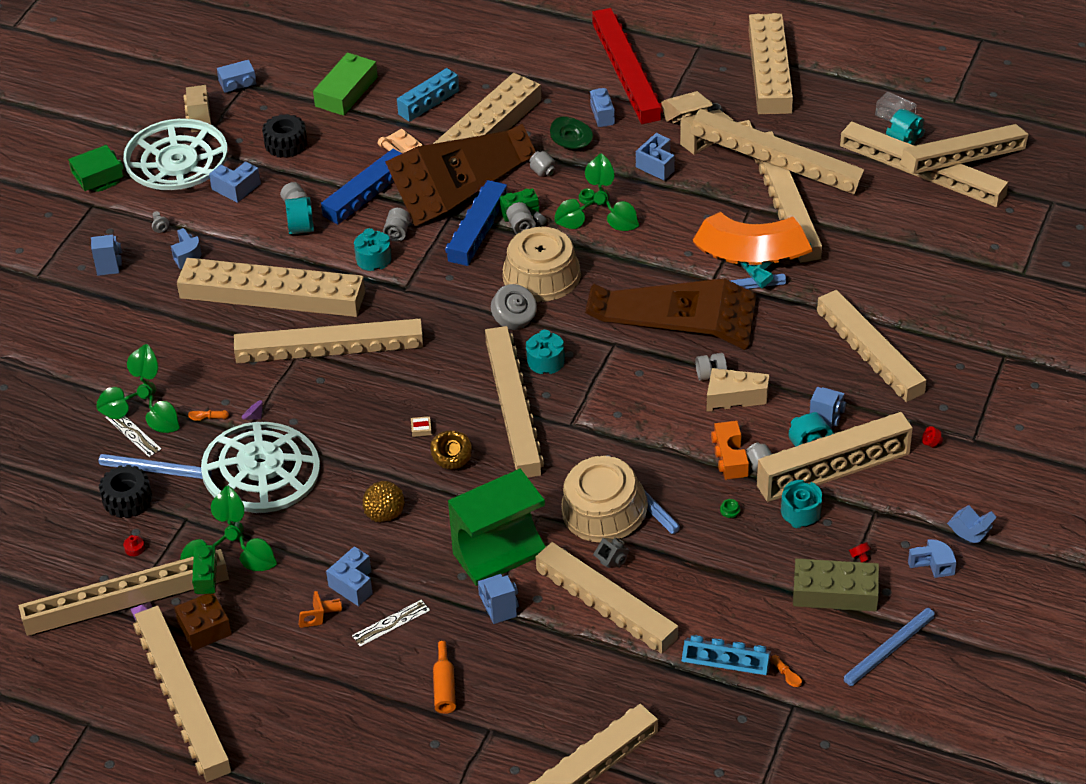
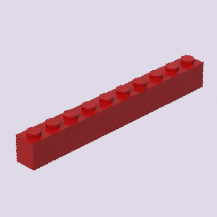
[592,8,663,124]

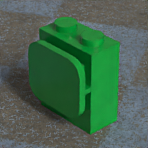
[68,145,124,192]

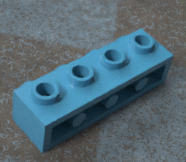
[397,68,459,122]
[682,635,771,675]

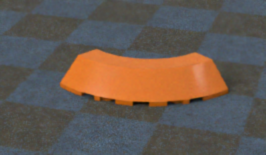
[693,212,813,265]

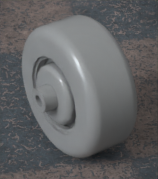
[491,284,537,330]

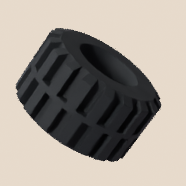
[262,114,307,157]
[99,465,152,518]

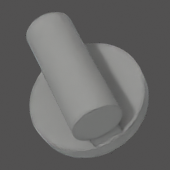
[152,211,169,233]

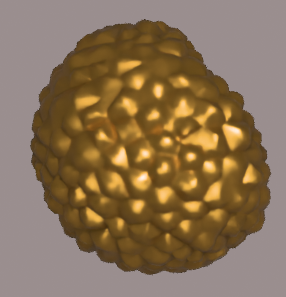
[430,430,471,469]
[363,481,404,522]

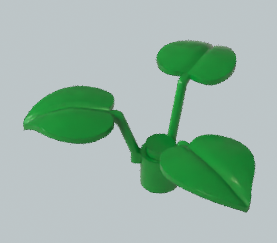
[555,153,639,231]
[97,344,180,433]
[180,485,277,571]

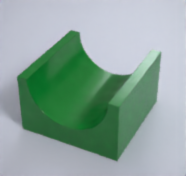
[448,468,546,586]

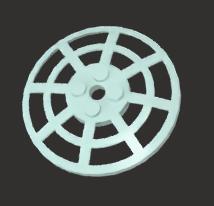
[124,119,228,190]
[201,422,320,513]

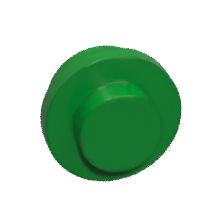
[579,188,595,204]
[720,499,740,518]

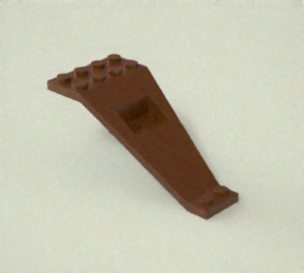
[385,124,536,227]
[585,278,757,350]

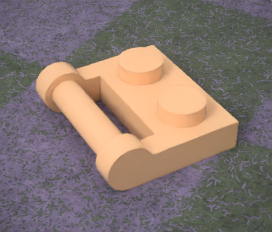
[378,129,423,153]

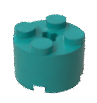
[886,109,925,145]
[285,197,314,235]
[354,228,391,271]
[526,330,565,374]
[789,412,834,447]
[781,480,822,528]

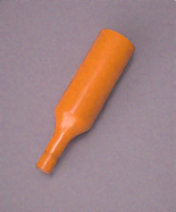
[433,641,456,714]

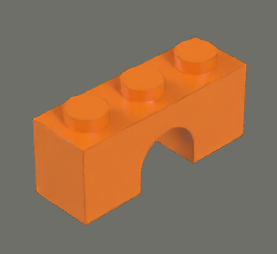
[711,421,749,480]

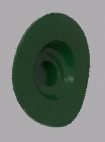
[550,117,593,149]

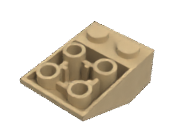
[661,91,713,123]

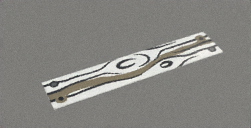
[106,416,161,457]
[352,600,430,646]

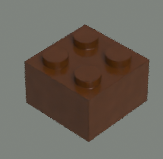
[174,594,232,651]

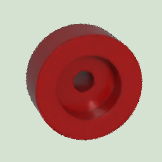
[922,426,943,447]
[123,535,145,556]
[849,542,870,562]

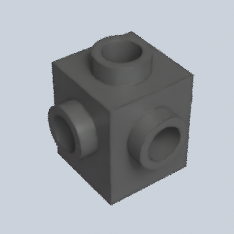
[593,537,630,568]

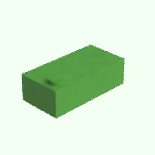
[313,53,378,116]

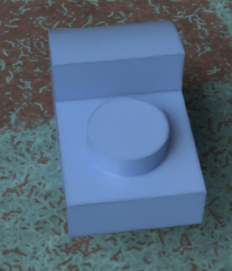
[171,228,201,270]
[947,505,997,543]
[908,540,956,578]

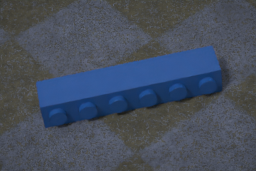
[321,148,402,225]
[445,180,508,266]

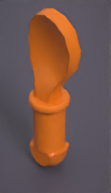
[188,410,229,421]
[770,655,802,687]

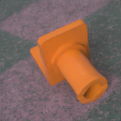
[298,591,342,628]

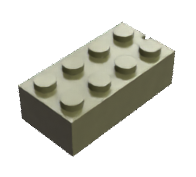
[793,558,879,612]

